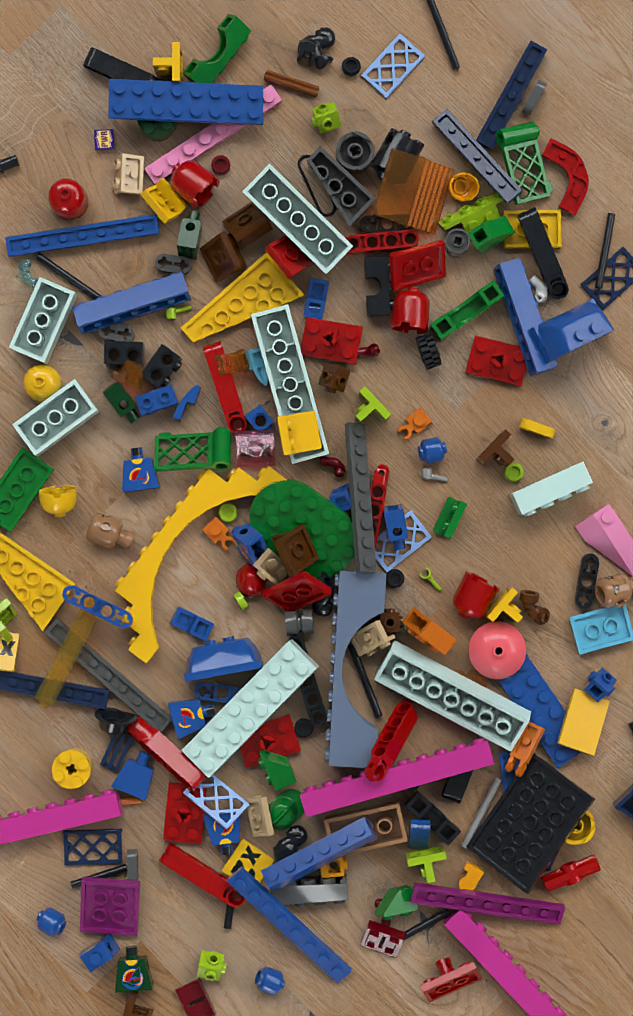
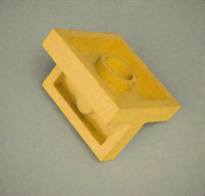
[153,42,183,82]
[484,587,523,623]

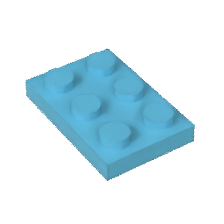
[569,604,633,655]

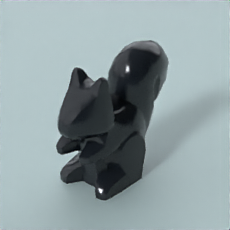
[297,27,336,70]
[312,571,335,617]
[273,825,308,863]

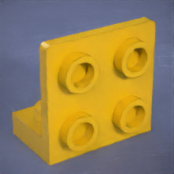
[277,411,322,455]

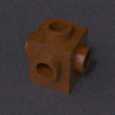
[318,363,350,394]
[376,608,404,636]

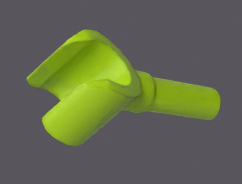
[166,305,192,320]
[420,568,442,591]

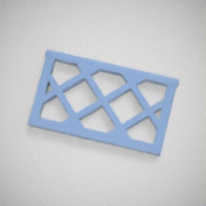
[361,33,425,99]
[375,510,432,572]
[183,775,250,830]

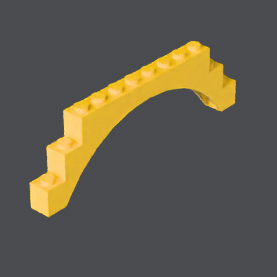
[115,466,287,664]

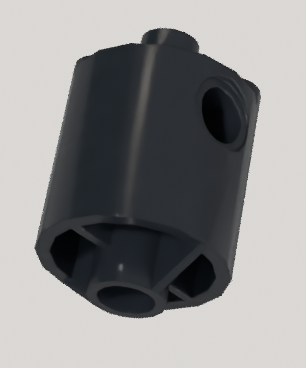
[371,128,424,184]

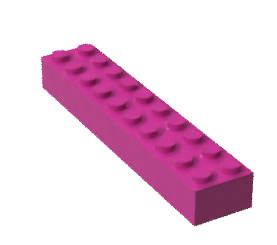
[300,737,495,817]

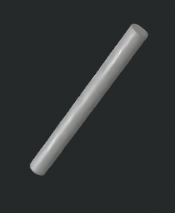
[461,777,502,849]

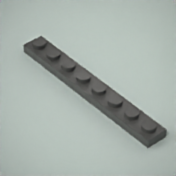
[345,422,377,574]
[44,618,172,732]

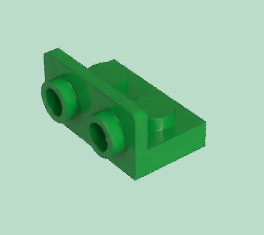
[433,497,467,539]

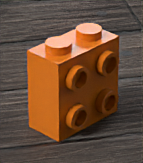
[402,607,456,655]

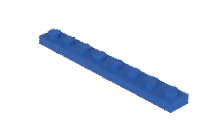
[5,214,160,257]
[227,866,352,984]

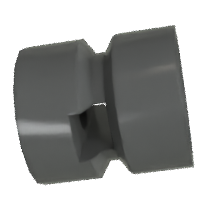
[444,228,470,257]
[285,609,314,636]

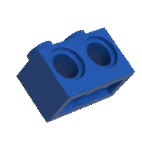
[135,385,179,416]

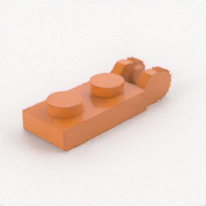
[505,721,545,777]

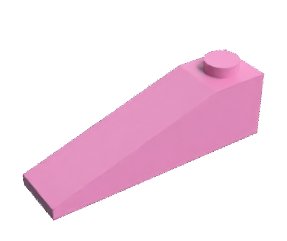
[575,504,633,576]

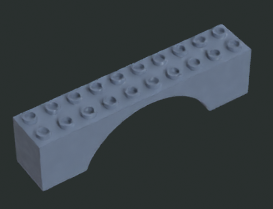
[325,571,386,768]

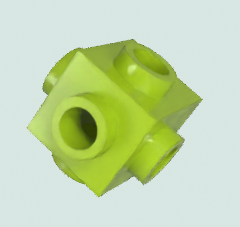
[311,101,342,134]
[197,950,227,981]

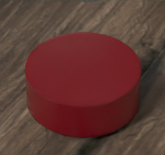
[211,155,231,175]

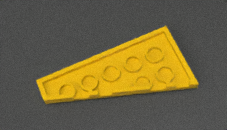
[181,252,305,343]
[0,532,76,631]

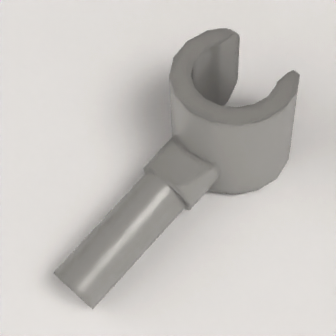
[421,469,448,482]

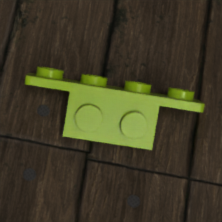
[438,191,503,233]

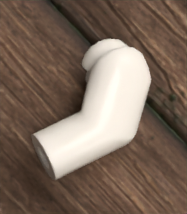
[529,275,548,303]

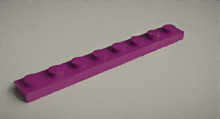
[410,882,565,924]

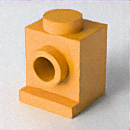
[321,856,348,878]

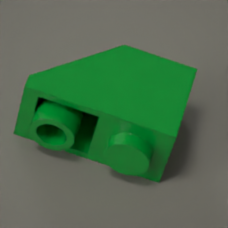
[468,216,515,254]
[258,749,297,791]
[375,885,418,920]

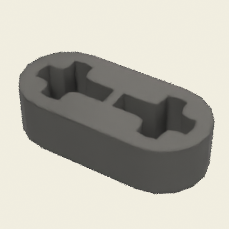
[521,80,547,116]
[155,254,192,275]
[99,324,135,342]
[127,849,139,881]

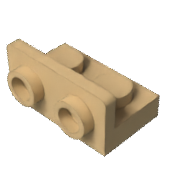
[112,153,144,195]
[253,548,288,586]
[351,620,396,657]
[245,795,274,837]

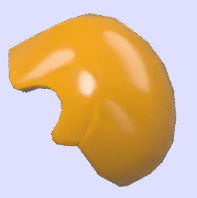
[448,172,479,201]

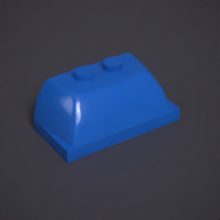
[530,298,614,363]
[184,636,263,682]

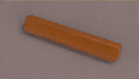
[264,70,319,97]

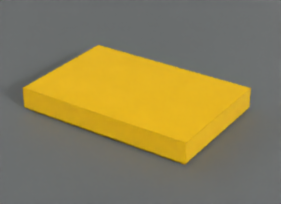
[503,209,562,250]
[557,688,610,756]

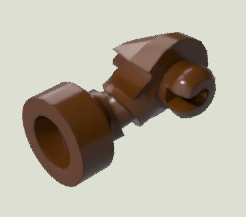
[519,590,550,625]

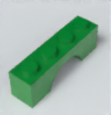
[182,13,251,83]
[429,280,505,342]

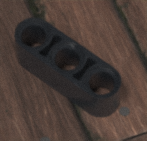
[441,770,473,804]

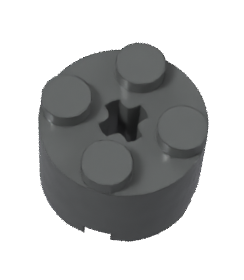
[336,131,374,174]

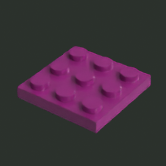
[80,877,140,936]

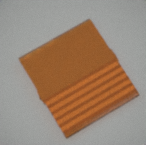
[373,148,454,234]

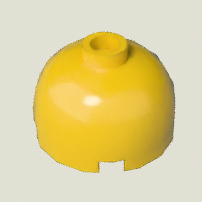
[23,364,62,402]
[39,485,78,517]

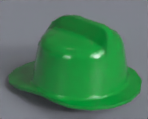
[269,789,304,831]

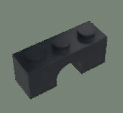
[364,256,394,317]
[404,790,461,846]

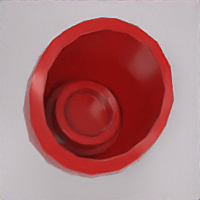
[236,563,267,598]

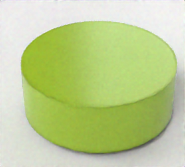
[504,463,524,482]
[218,503,238,522]
[233,591,249,611]

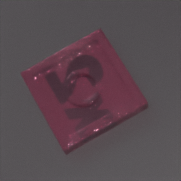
[235,430,275,467]

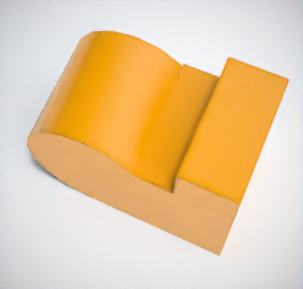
[458,859,484,891]

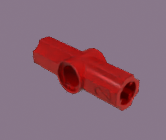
[541,854,601,892]

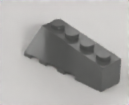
[307,146,376,227]
[270,873,349,907]

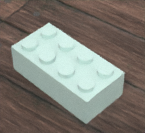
[9,277,78,365]
[12,379,100,457]
[509,461,593,517]

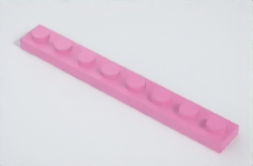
[144,84,282,184]

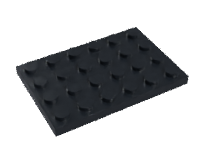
[467,753,595,894]

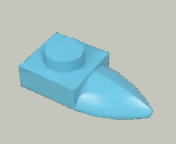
[244,348,268,386]

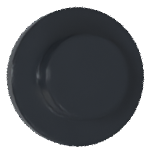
[342,57,361,77]
[386,569,404,588]
[294,718,313,737]

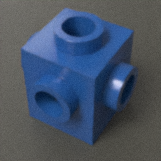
[583,667,617,702]

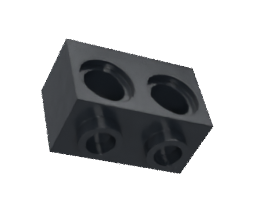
[104,341,145,370]
[140,344,182,389]

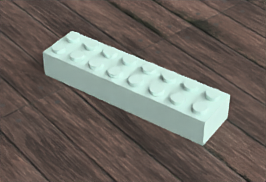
[251,304,329,464]
[181,639,320,778]
[374,640,531,751]

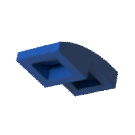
[303,277,329,320]
[173,385,201,421]
[170,606,214,641]
[498,751,520,791]
[408,820,430,849]

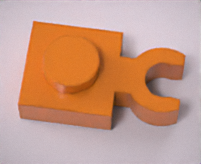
[397,407,432,440]
[202,517,235,551]

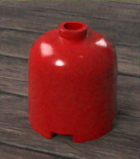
[171,160,220,209]
[48,178,89,220]
[390,287,430,334]
[453,571,500,620]

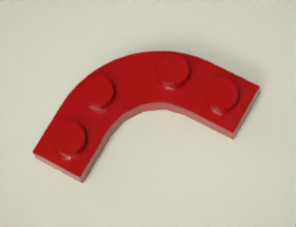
[542,138,589,216]

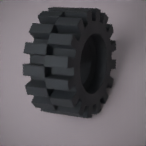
[415,333,442,370]

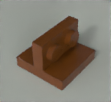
[222,202,273,250]
[199,232,247,282]
[476,430,515,467]
[271,524,319,577]
[123,991,154,1016]

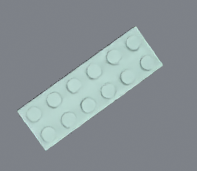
[242,163,353,274]

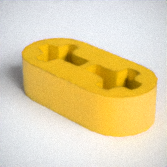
[519,418,556,439]

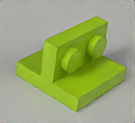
[355,386,391,423]
[0,598,18,642]
[405,846,447,883]

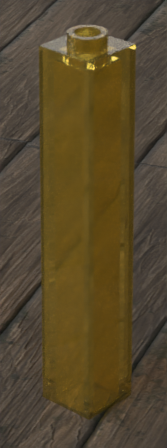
[34,597,105,708]

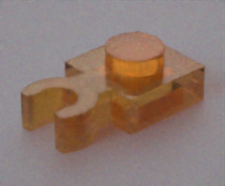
[455,669,488,688]

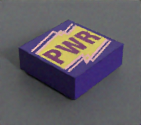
[94,129,115,150]

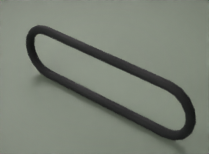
[298,154,336,216]

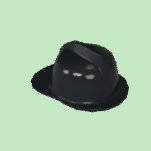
[95,707,138,735]

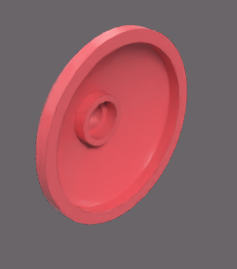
[468,621,526,679]

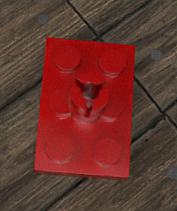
[265,235,315,279]
[389,240,446,291]
[301,317,363,365]
[465,335,526,387]
[262,570,331,611]
[240,714,301,768]
[163,782,207,844]
[420,957,482,1002]

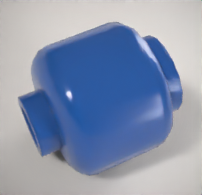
[418,437,447,464]
[36,907,66,937]
[255,966,285,995]

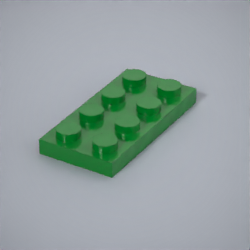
[0,447,55,532]

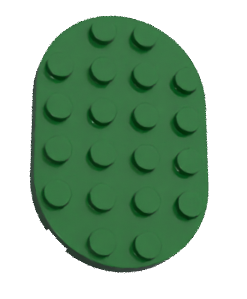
[249,479,355,578]

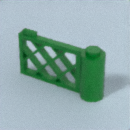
[495,122,553,205]
[154,427,231,472]

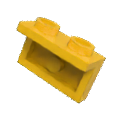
[140,178,187,224]

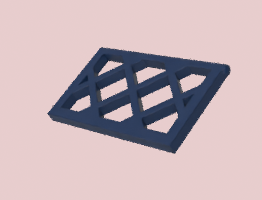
[580,247,633,310]
[63,828,122,865]

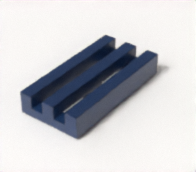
[100,732,133,772]

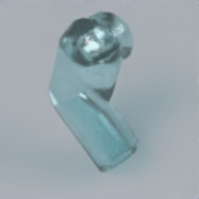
[18,259,38,287]

